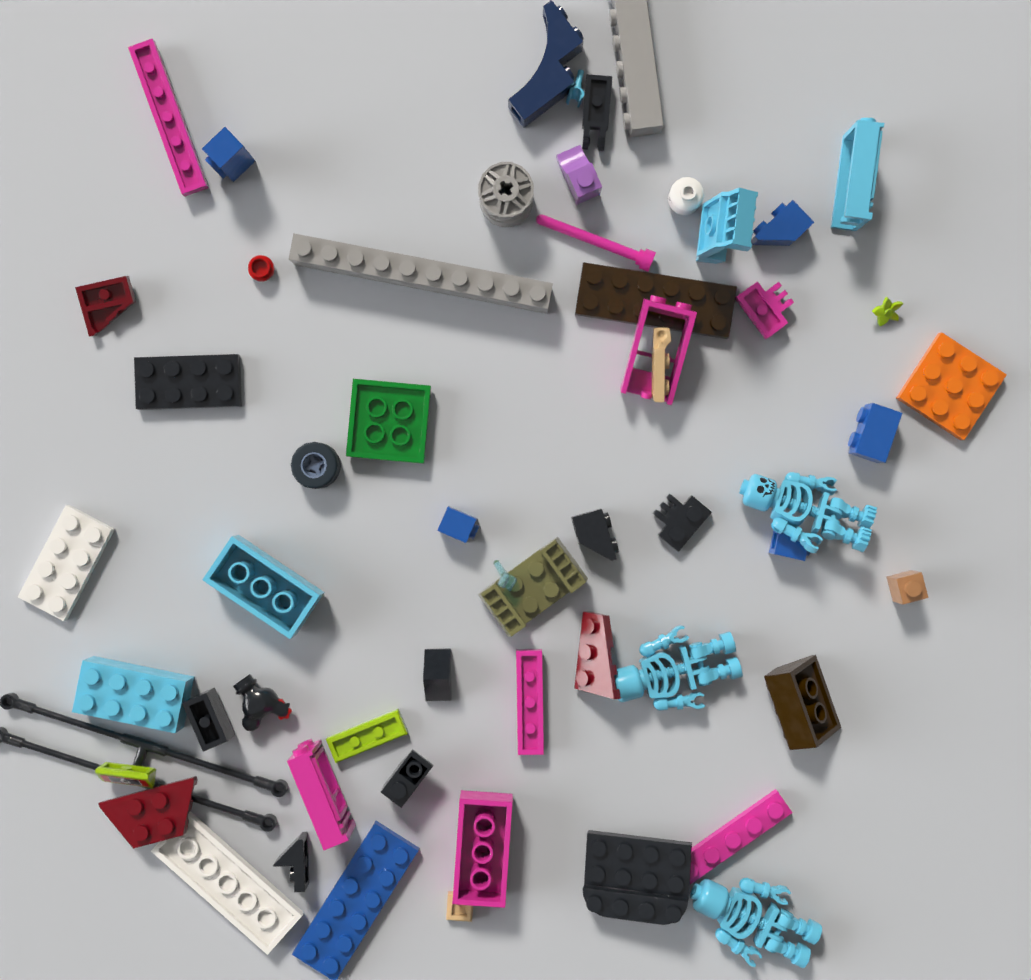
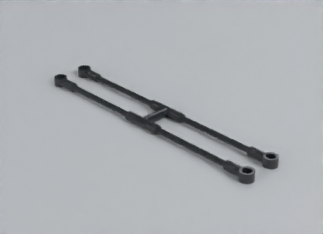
[0,693,288,832]

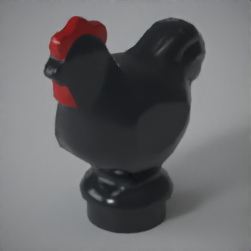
[233,674,292,731]

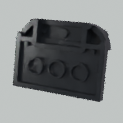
[583,830,692,925]

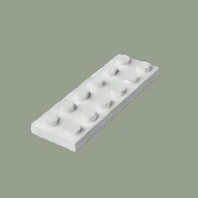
[151,811,304,955]

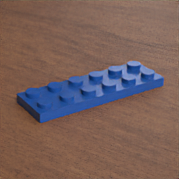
[292,821,419,980]

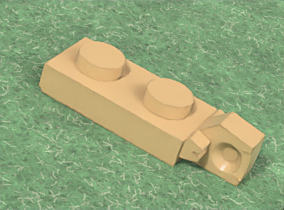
[651,327,671,402]

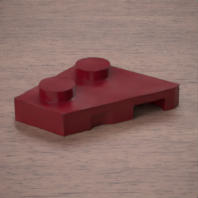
[75,276,136,337]

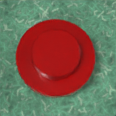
[248,255,275,282]

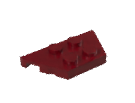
[98,776,198,849]

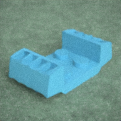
[696,188,758,264]

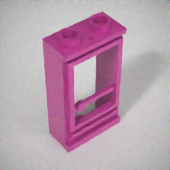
[620,295,697,405]
[287,739,356,850]

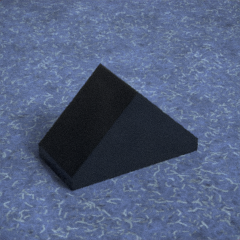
[423,648,452,701]

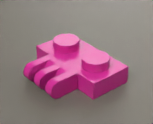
[735,281,794,340]

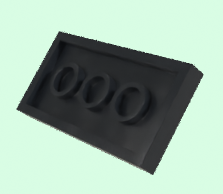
[134,354,242,410]

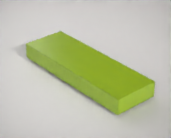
[326,709,408,763]

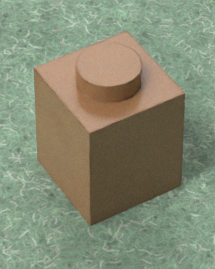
[886,570,929,604]

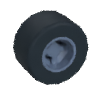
[291,442,341,489]

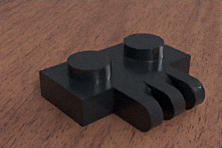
[653,494,712,552]

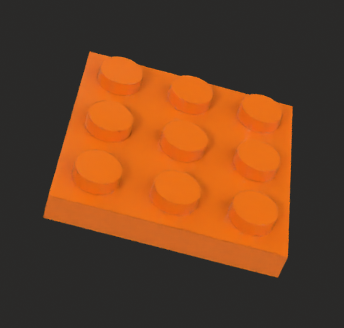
[896,332,1007,440]

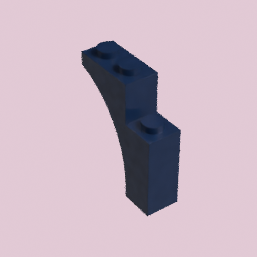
[508,0,584,128]

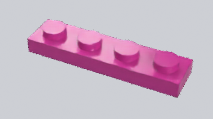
[516,649,544,755]

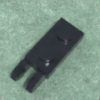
[582,74,612,151]

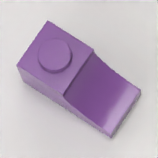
[556,145,602,205]

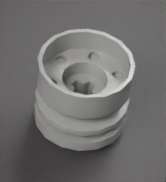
[478,162,534,227]

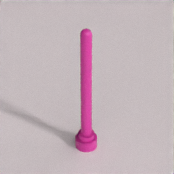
[536,214,656,272]

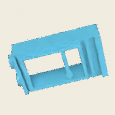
[831,118,885,231]

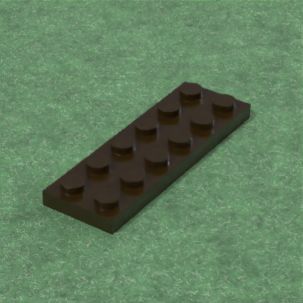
[575,262,737,339]

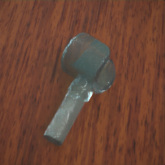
[493,560,517,591]

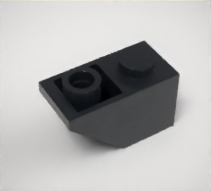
[571,508,619,561]
[381,749,433,808]

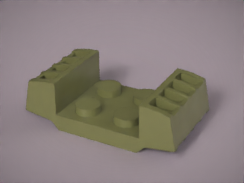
[478,537,588,637]

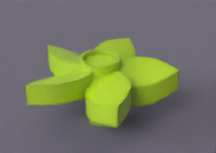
[872,297,904,326]

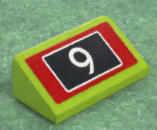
[95,762,156,788]

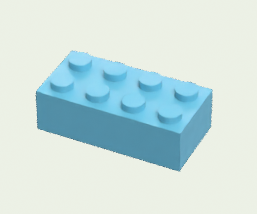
[202,535,325,639]
[72,656,195,733]

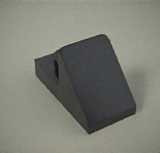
[273,832,310,892]

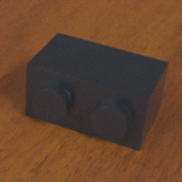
[182,687,235,752]

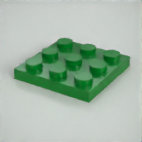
[346,379,431,464]

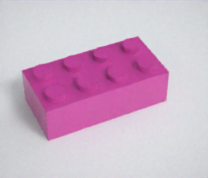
[452,790,513,908]

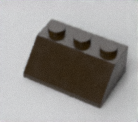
[764,655,842,750]

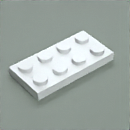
[18,505,115,621]

